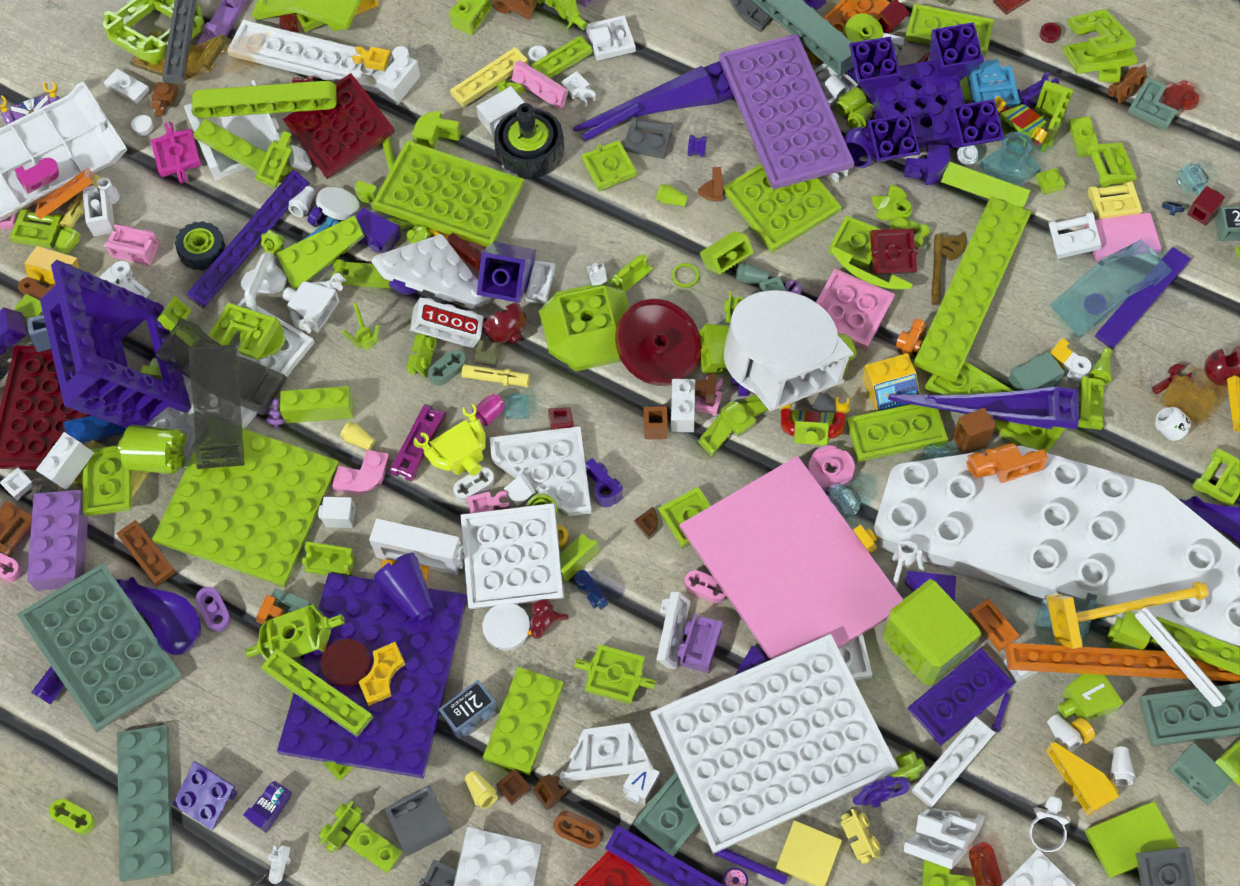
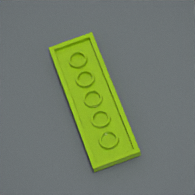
[925,361,1066,453]

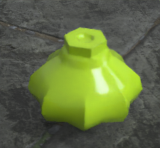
[407,224,431,244]
[261,230,284,257]

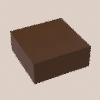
[495,769,531,805]

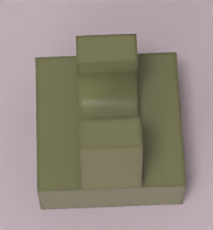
[474,340,502,367]

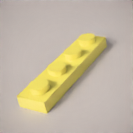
[450,47,528,108]

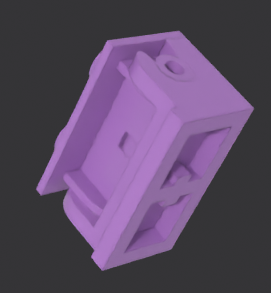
[677,614,723,674]

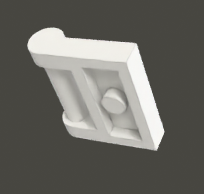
[1048,212,1101,259]

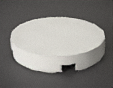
[316,187,359,220]
[482,604,531,651]

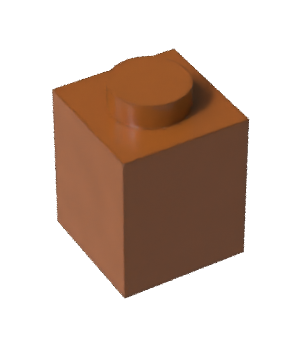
[644,406,667,440]

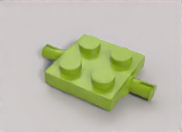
[574,644,656,705]

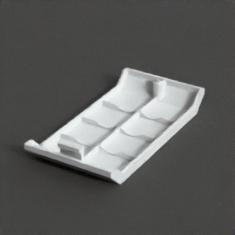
[0,81,127,221]

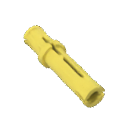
[59,174,101,229]
[462,364,531,388]

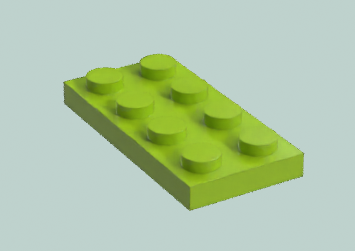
[905,4,994,57]
[846,404,948,462]
[483,667,564,775]

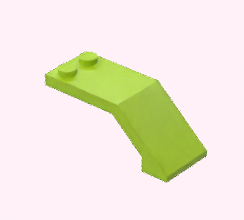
[251,0,362,31]

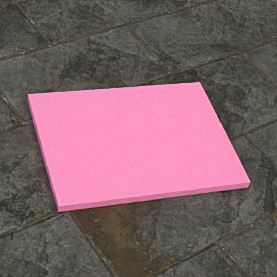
[680,456,903,660]

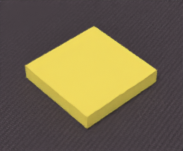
[776,820,842,886]

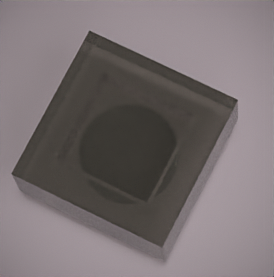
[32,477,58,501]

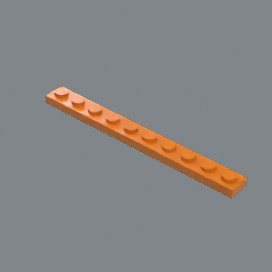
[1005,643,1240,682]

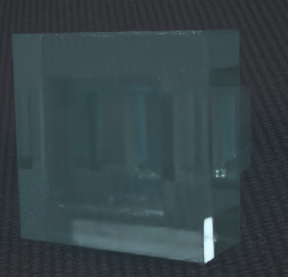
[506,393,529,419]

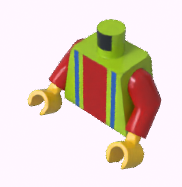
[994,95,1048,152]
[780,397,850,445]

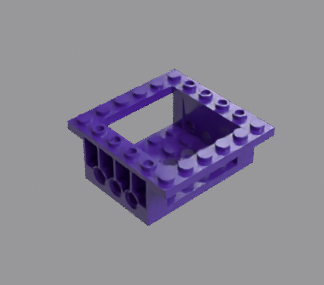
[40,260,192,428]

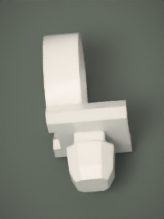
[1029,795,1069,852]

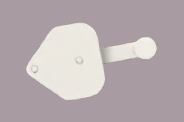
[241,252,287,313]

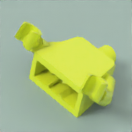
[414,403,486,476]

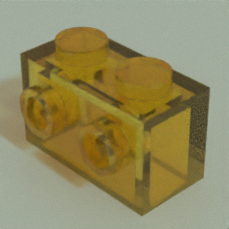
[1160,375,1218,426]

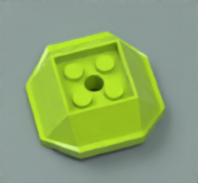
[539,284,629,371]

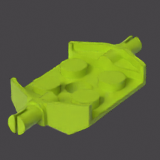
[245,604,345,660]

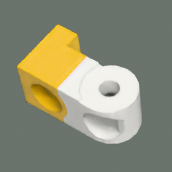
[1050,338,1091,382]

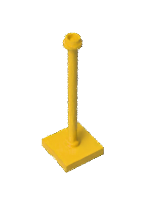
[1046,582,1209,649]

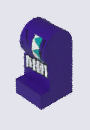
[243,781,292,833]

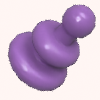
[266,399,286,429]

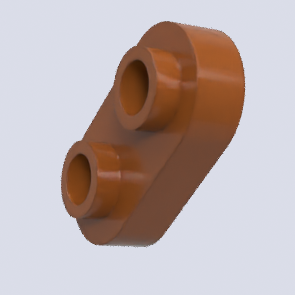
[553,811,604,849]

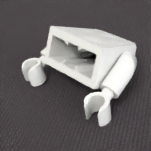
[283,273,346,334]

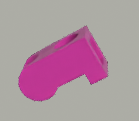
[14,157,59,194]

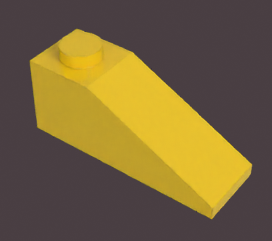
[1045,742,1119,816]

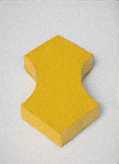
[359,642,405,706]

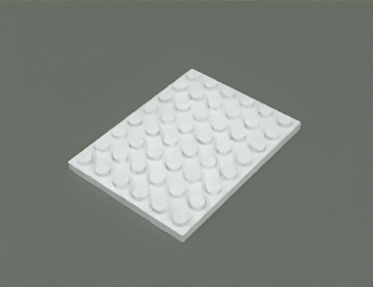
[650,634,899,854]

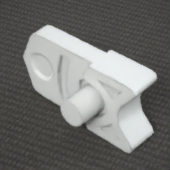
[587,262,607,286]
[268,845,291,884]

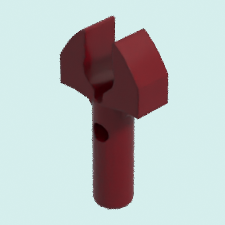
[1152,364,1192,394]

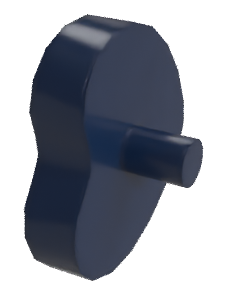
[1161,201,1186,216]

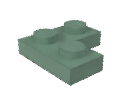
[1128,77,1177,130]

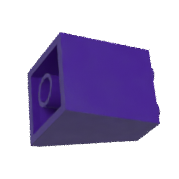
[476,242,536,303]

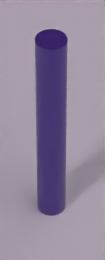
[582,104,640,141]
[714,849,789,885]

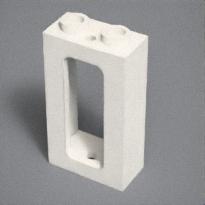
[369,518,465,576]

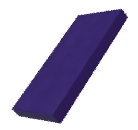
[907,647,1015,746]

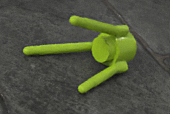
[341,302,380,349]

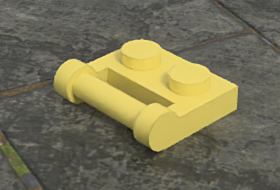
[1088,181,1142,219]

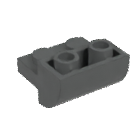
[384,785,453,856]

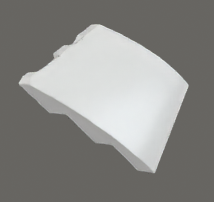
[904,807,985,869]

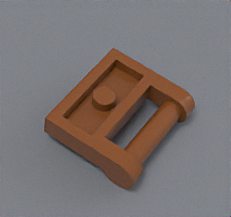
[0,500,32,557]

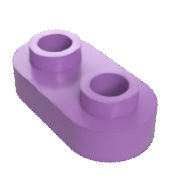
[196,587,231,632]

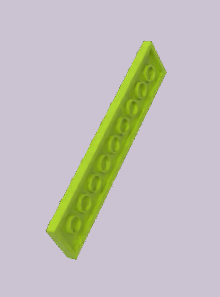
[913,196,1032,382]

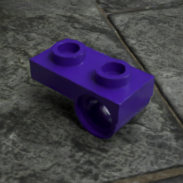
[585,458,623,507]

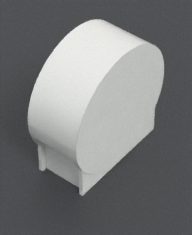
[723,290,853,411]

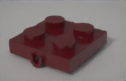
[869,228,918,275]

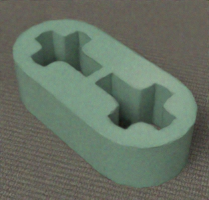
[428,350,467,386]

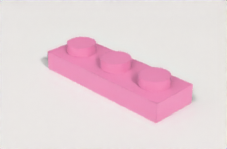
[512,60,568,110]

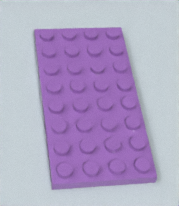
[719,34,854,190]

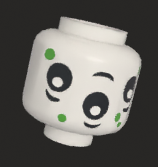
[1155,407,1191,441]

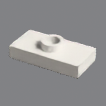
[104,69,150,105]
[525,260,556,304]

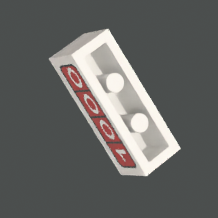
[410,298,484,348]

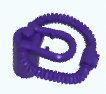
[853,776,910,808]

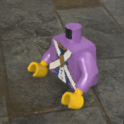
[0,81,59,125]

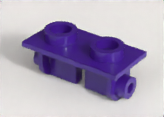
[31,667,64,705]

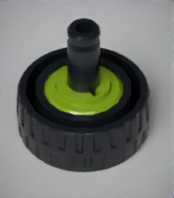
[494,103,564,179]

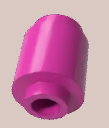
[472,393,506,426]

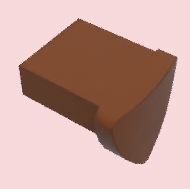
[698,167,723,202]

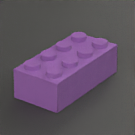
[27,490,88,591]

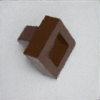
[695,374,717,405]
[533,774,567,810]

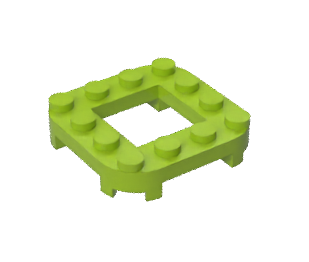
[103,0,205,65]

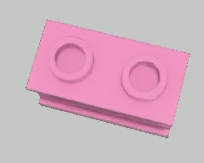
[104,224,160,266]

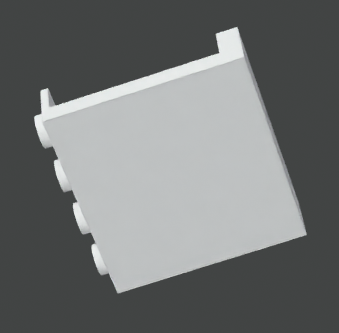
[184,80,282,180]

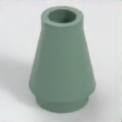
[736,262,769,284]

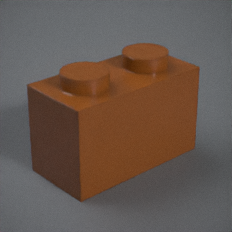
[952,407,996,454]

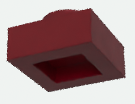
[548,407,574,430]

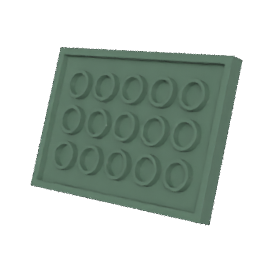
[17,563,183,733]

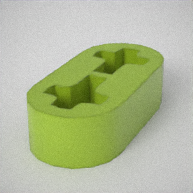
[49,799,96,835]

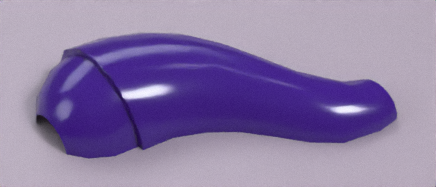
[1179,496,1240,546]
[116,577,202,655]

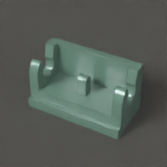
[1168,743,1233,805]

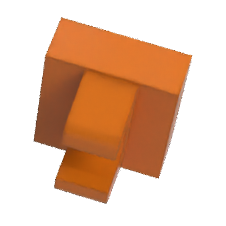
[256,595,284,624]

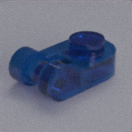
[575,570,608,611]

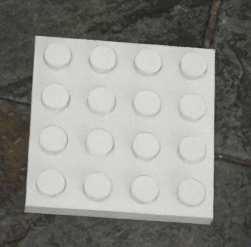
[461,503,564,610]

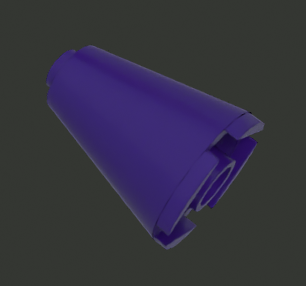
[374,552,434,622]

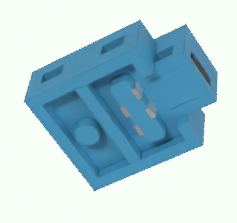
[967,59,1020,107]

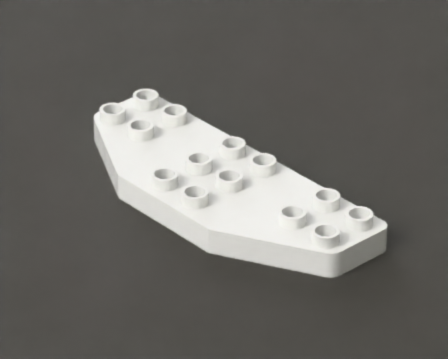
[872,446,1240,647]

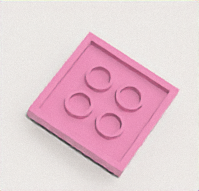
[816,268,895,350]

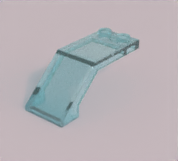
[1050,239,1172,338]

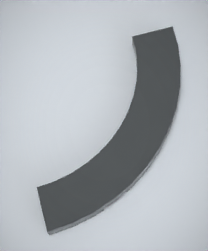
[730,0,772,32]

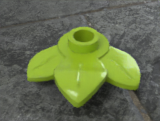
[872,185,912,221]

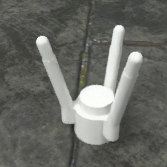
[891,540,925,589]

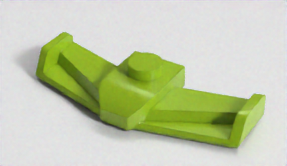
[697,395,769,457]

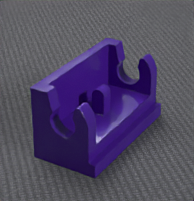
[1017,72,1060,109]

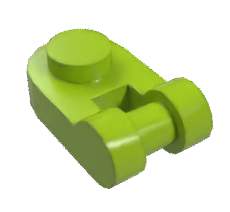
[889,217,930,249]

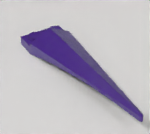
[573,61,734,132]
[888,386,1079,429]

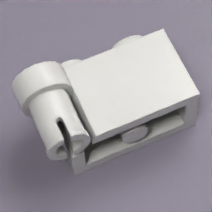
[377,46,421,105]
[83,178,120,237]

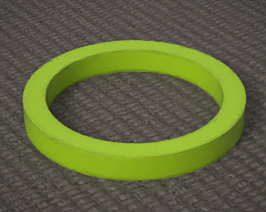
[672,263,699,288]

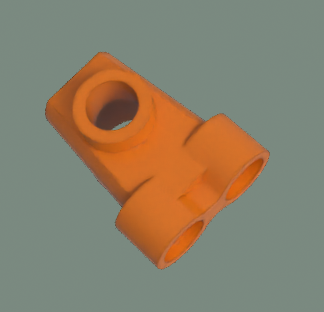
[896,318,927,357]

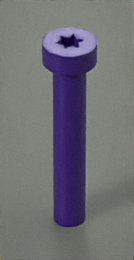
[991,693,1011,732]

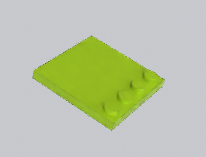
[722,164,842,253]

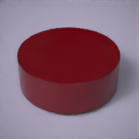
[1039,22,1061,43]

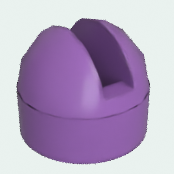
[785,280,802,295]

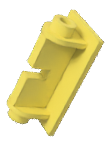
[840,809,881,865]

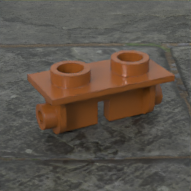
[1107,64,1147,104]

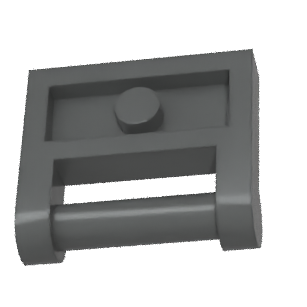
[623,116,673,159]

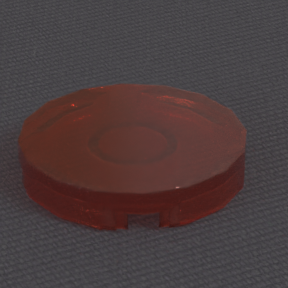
[321,639,370,687]

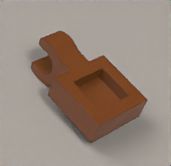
[151,82,179,116]

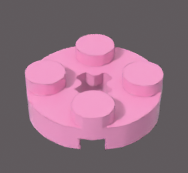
[808,446,855,492]

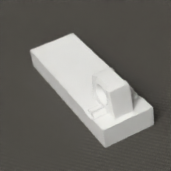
[656,592,691,669]

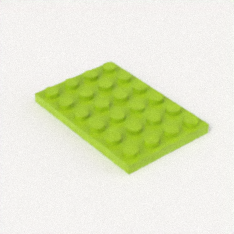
[372,140,524,248]

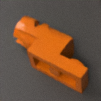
[966,443,1048,484]

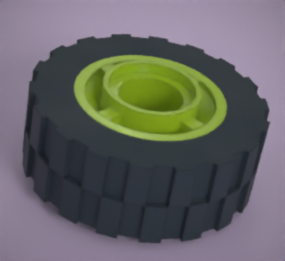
[175,221,226,270]

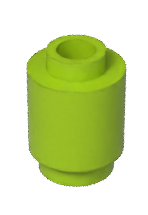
[835,87,867,117]

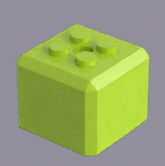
[882,579,981,685]

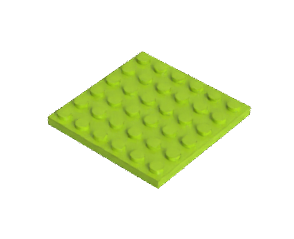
[152,417,339,588]

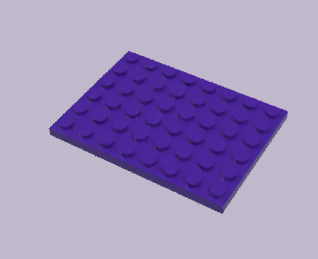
[277,572,468,779]

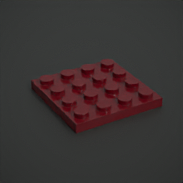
[283,73,396,179]

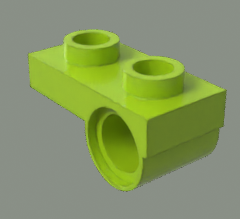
[345,822,402,873]

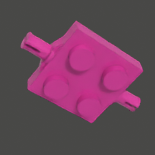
[151,122,202,183]

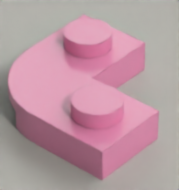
[332,450,390,495]

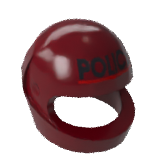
[1204,346,1240,386]

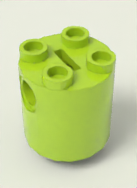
[118,425,187,475]

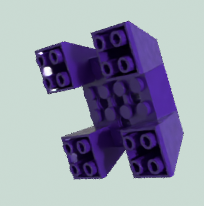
[849,22,1005,162]

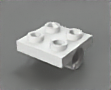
[586,15,636,61]
[814,63,858,108]

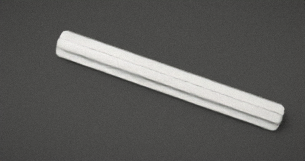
[1135,607,1225,707]

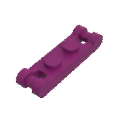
[390,404,447,482]

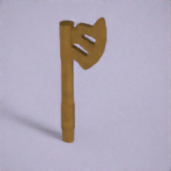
[931,232,966,306]

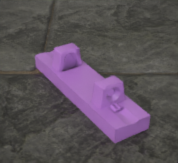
[195,0,248,57]

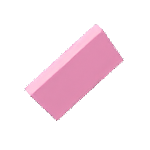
[1085,213,1162,261]

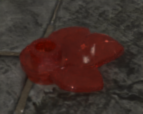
[1161,80,1199,110]

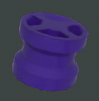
[688,135,707,158]

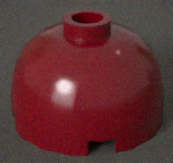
[482,302,527,344]

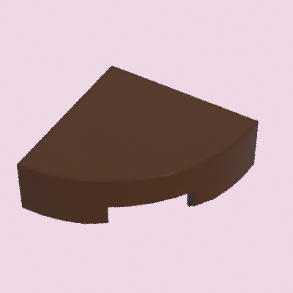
[634,507,658,540]

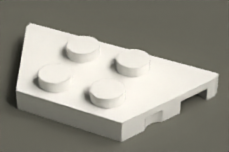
[560,723,653,782]

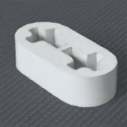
[453,467,495,503]

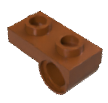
[493,0,538,20]

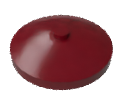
[615,299,702,386]

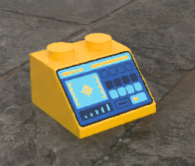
[862,353,920,412]

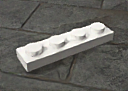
[911,716,995,808]

